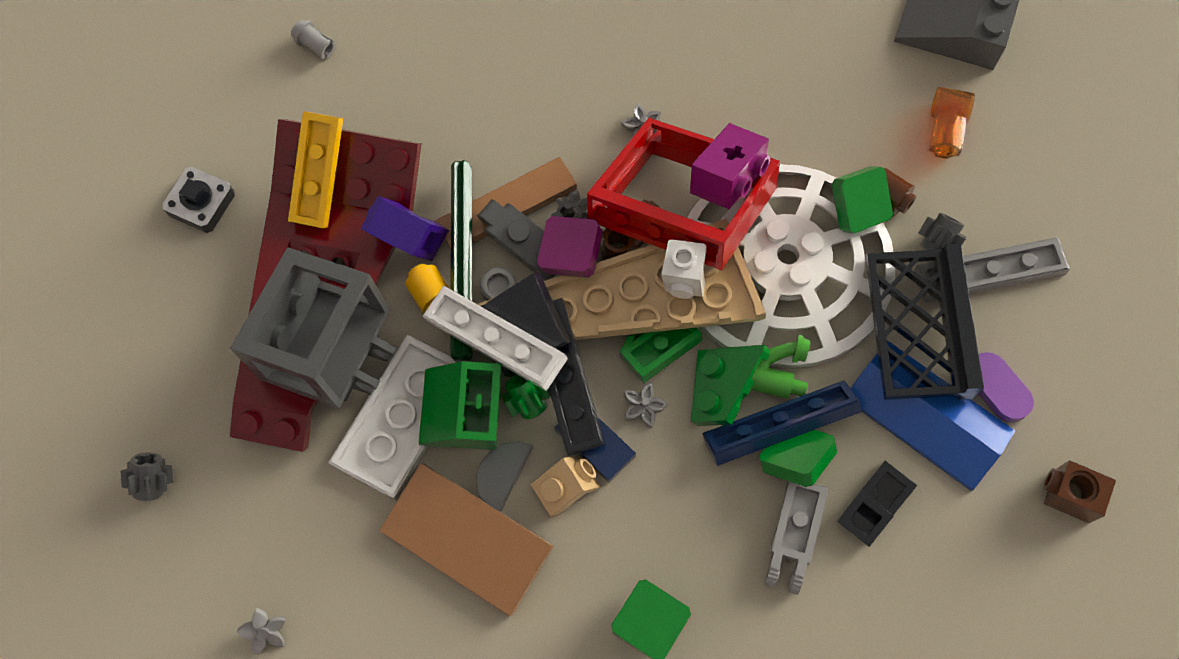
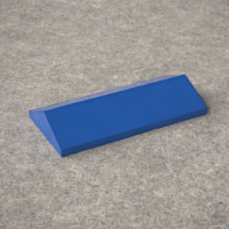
[850,340,1015,491]

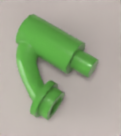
[751,335,810,399]

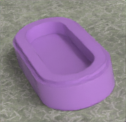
[979,352,1034,422]

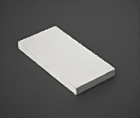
[328,335,456,501]

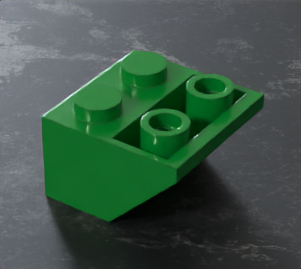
[418,361,502,450]

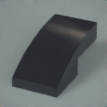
[837,461,917,547]

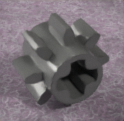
[551,191,588,219]
[918,212,966,250]
[120,452,173,501]

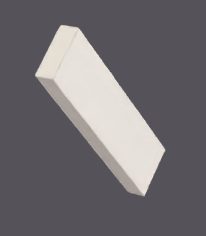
[422,286,568,391]

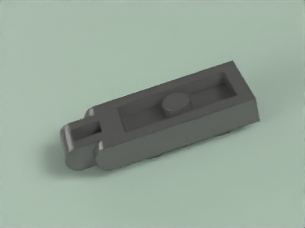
[477,199,555,281]

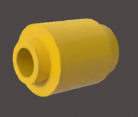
[405,264,450,314]

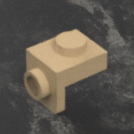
[530,455,601,517]

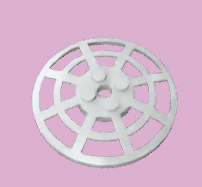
[687,164,895,369]

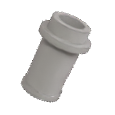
[291,20,336,59]

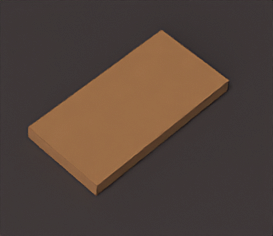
[379,463,554,616]

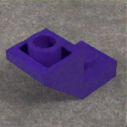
[361,196,449,261]

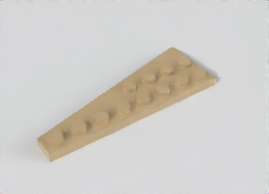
[472,218,766,351]

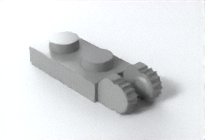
[765,481,829,595]

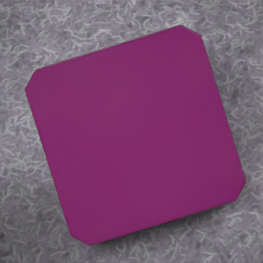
[537,216,603,278]

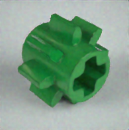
[501,374,551,419]

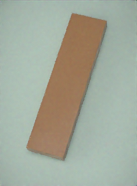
[435,157,577,250]

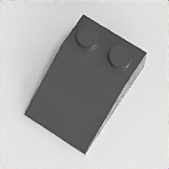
[894,0,1019,70]

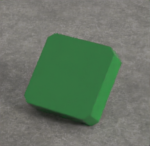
[832,166,893,233]
[759,430,838,487]
[611,579,691,659]

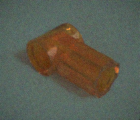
[929,86,975,159]

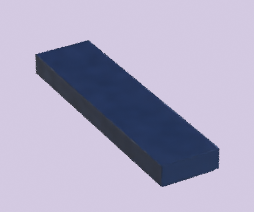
[702,381,862,466]

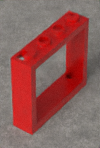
[587,118,780,271]

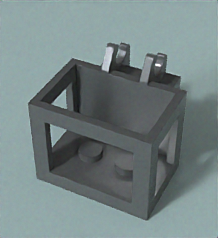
[230,247,397,409]

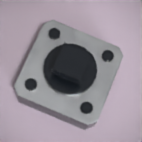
[162,166,235,233]

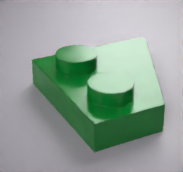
[620,328,703,384]
[691,345,770,426]

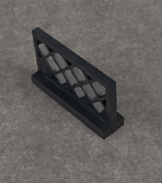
[865,243,984,400]

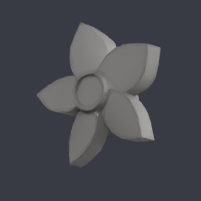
[621,104,661,136]
[624,382,668,428]
[236,608,286,654]

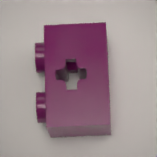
[690,123,770,210]

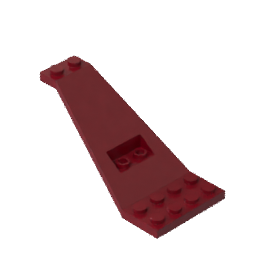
[230,119,422,452]

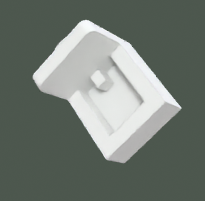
[662,240,707,299]

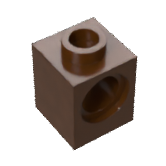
[1043,460,1116,523]

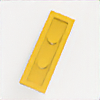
[288,111,343,228]

